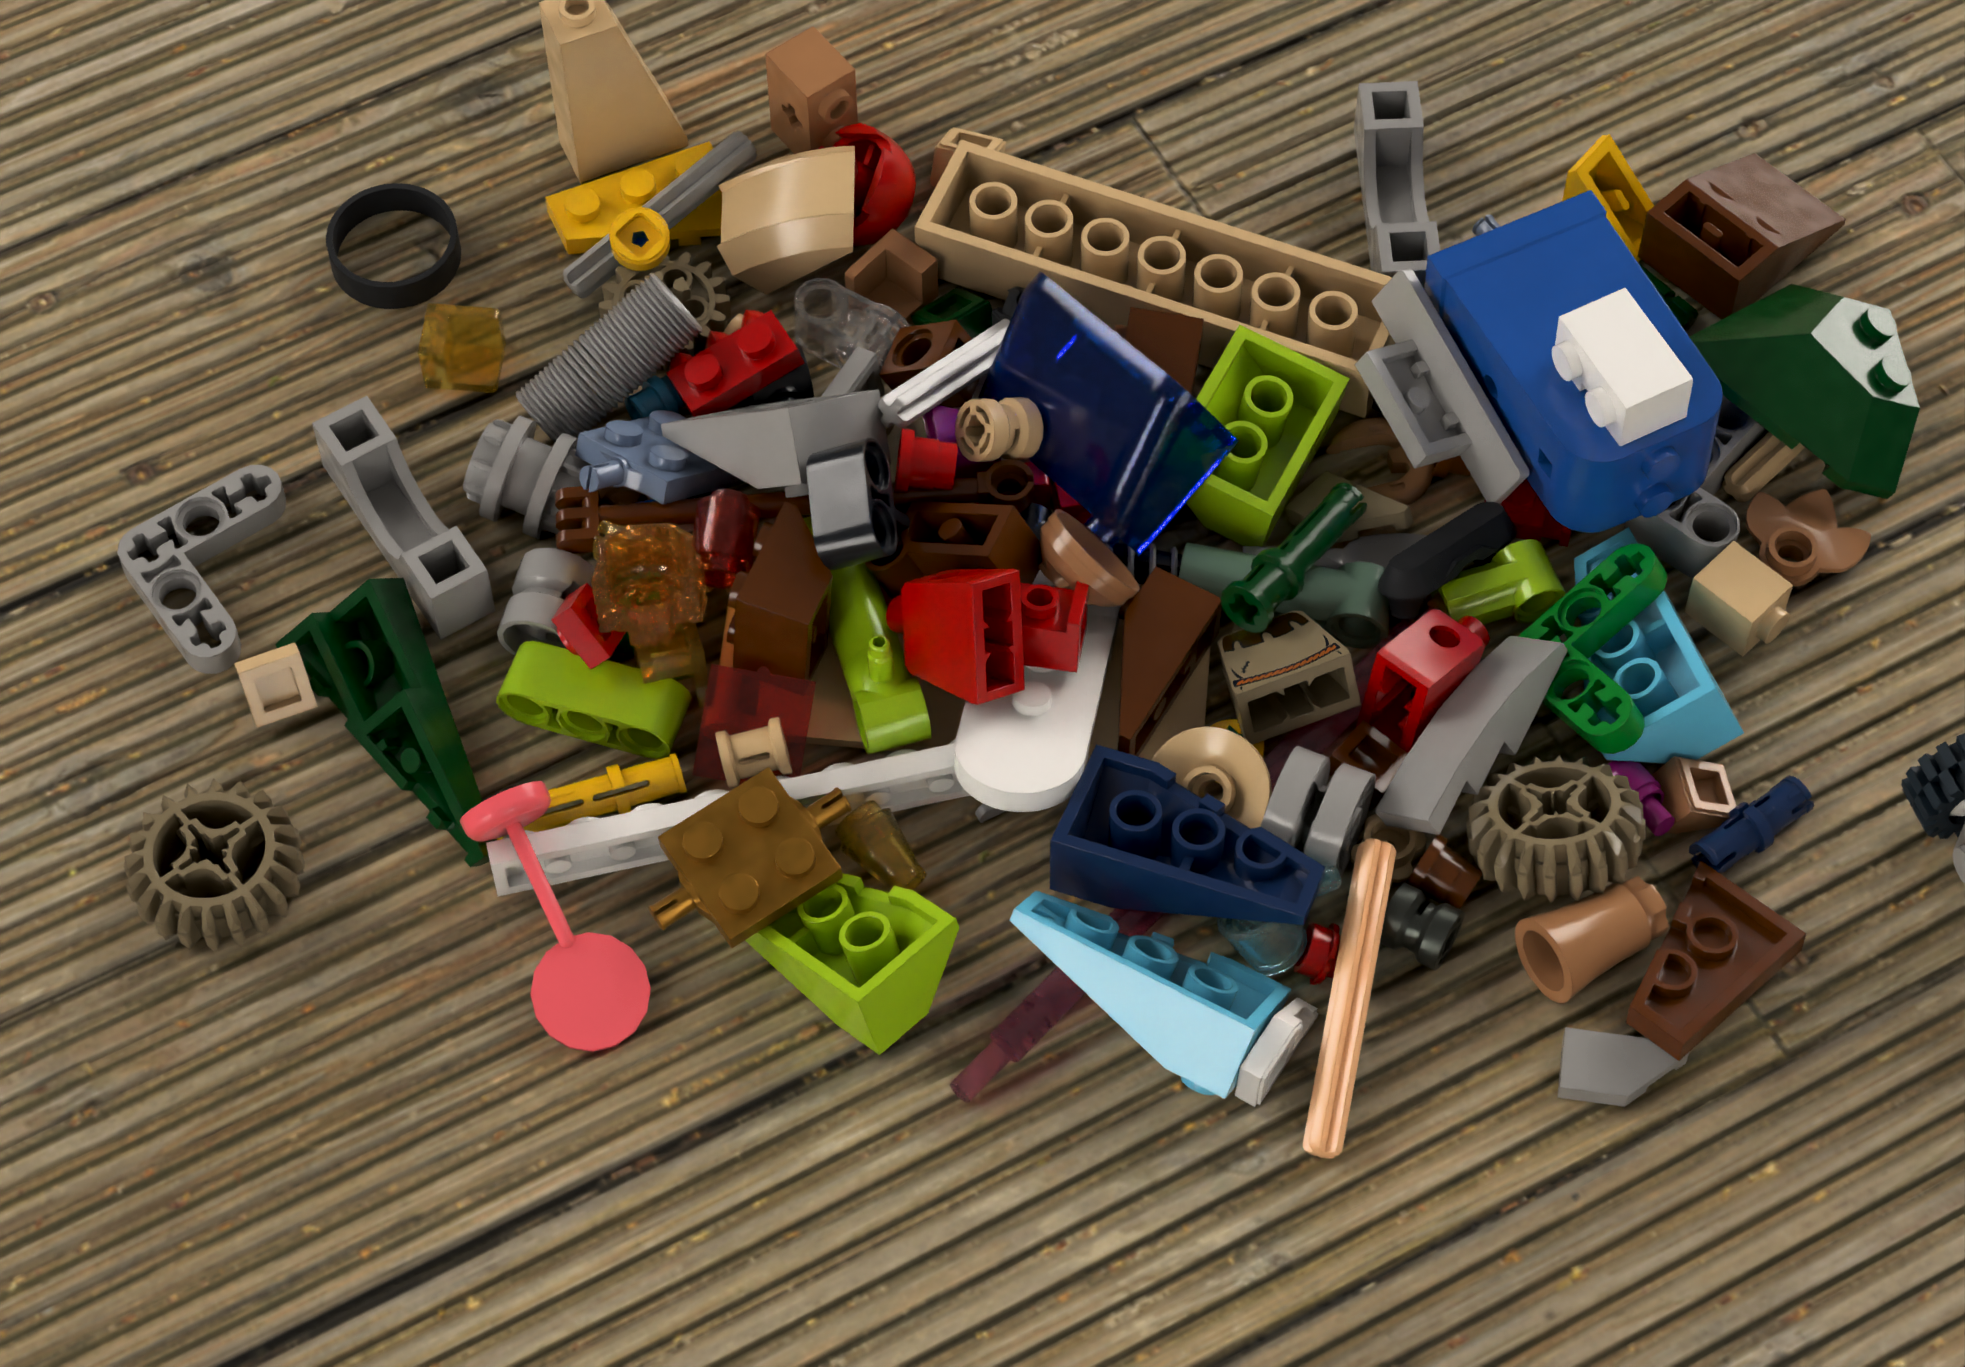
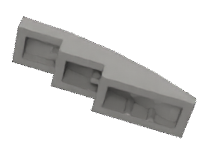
[1375,636,1568,835]

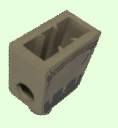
[1217,611,1361,745]

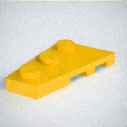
[545,141,722,254]

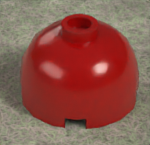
[818,123,916,247]

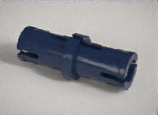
[1689,775,1814,875]

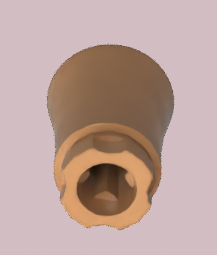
[1515,876,1669,1003]

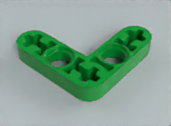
[1517,544,1667,754]

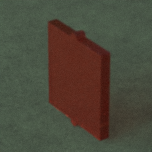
[692,664,816,785]

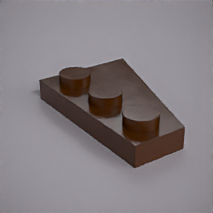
[1626,861,1806,1061]

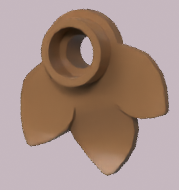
[1746,489,1871,586]

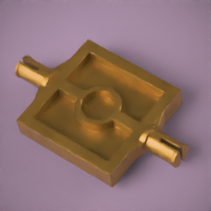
[648,767,852,948]

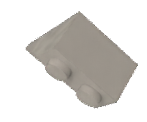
[661,389,891,498]

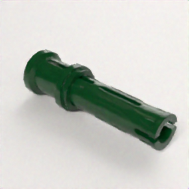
[1220,482,1367,633]

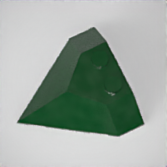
[1689,284,1920,499]

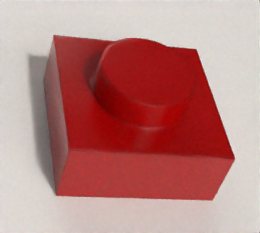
[551,583,626,669]

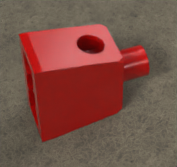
[886,568,1025,705]
[1356,609,1490,753]

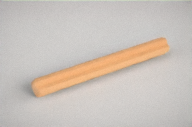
[1303,838,1396,1159]

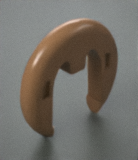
[1326,417,1435,506]

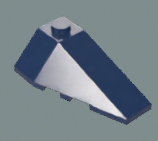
[1050,744,1326,925]

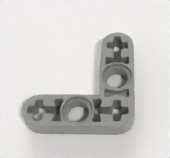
[118,465,286,674]

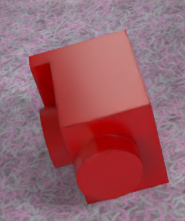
[1020,581,1089,673]

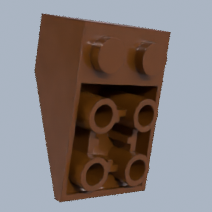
[1637,153,1846,320]

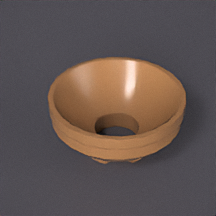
[1039,509,1140,607]

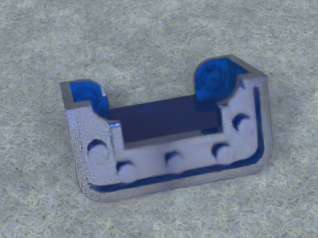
[977,271,1239,556]

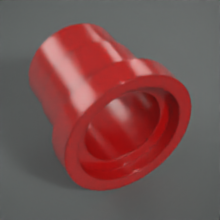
[894,428,958,493]

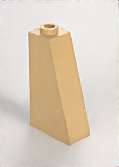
[539,0,689,183]

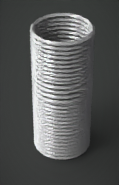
[516,273,702,442]

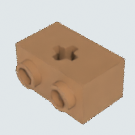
[765,26,858,154]

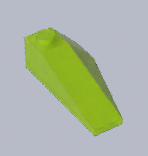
[745,873,960,1055]

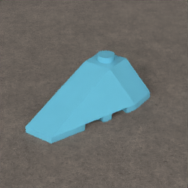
[1009,890,1291,1099]

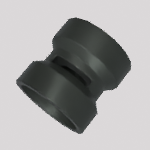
[1380,882,1465,971]

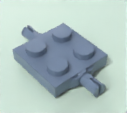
[575,410,746,504]

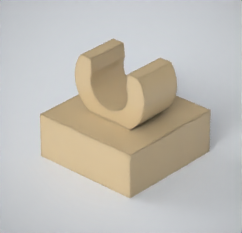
[234,642,318,728]

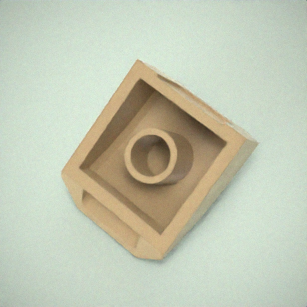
[717,146,855,295]

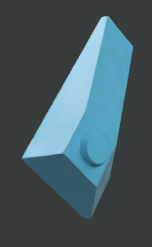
[1574,527,1744,764]

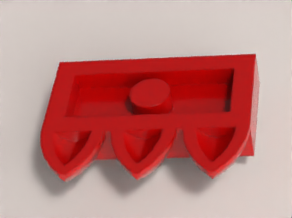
[666,310,805,417]

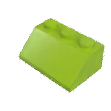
[1158,324,1350,547]

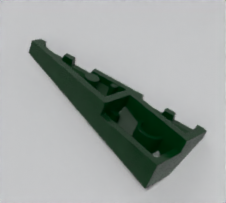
[275,578,496,867]

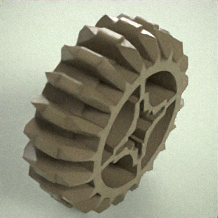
[1466,754,1646,903]
[124,778,305,952]

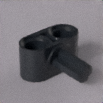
[806,438,910,570]

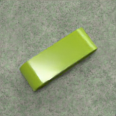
[496,641,692,759]

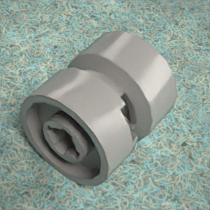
[497,547,600,655]

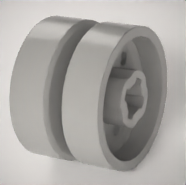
[1261,746,1376,886]

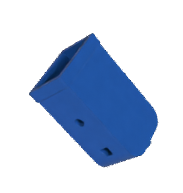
[1424,190,1723,533]

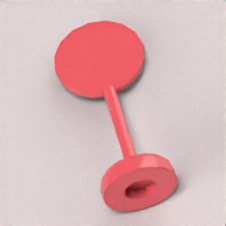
[460,781,651,1052]

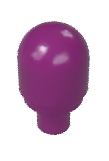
[1608,760,1675,836]

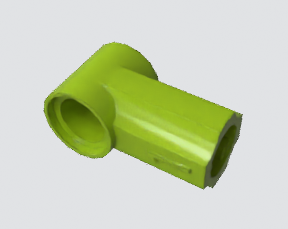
[1431,539,1566,624]

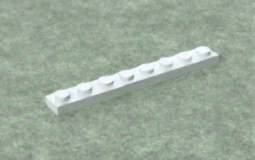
[486,739,970,897]

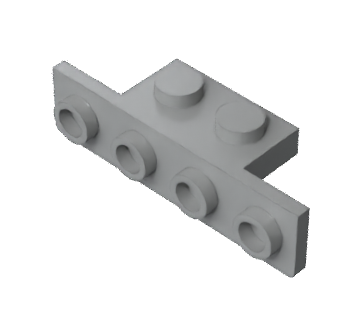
[1355,268,1529,504]

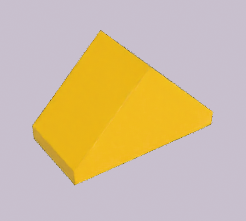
[1562,134,1654,262]

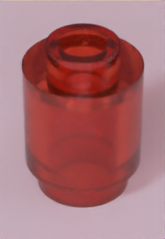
[689,489,760,589]

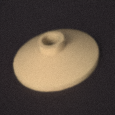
[1152,726,1272,829]

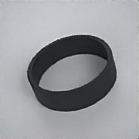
[326,183,461,309]

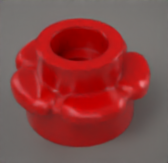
[1294,922,1340,985]

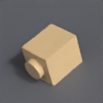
[1684,541,1793,657]

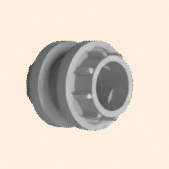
[463,415,591,539]

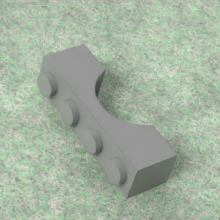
[1354,81,1440,288]
[312,396,495,640]

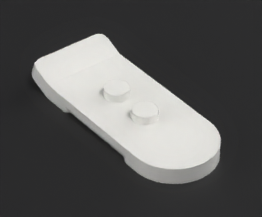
[954,570,1121,812]

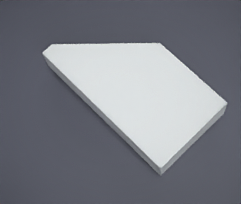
[1235,997,1319,1107]

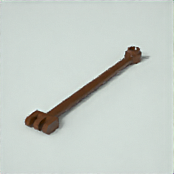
[555,459,1035,554]

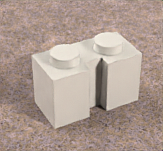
[1552,288,1693,446]

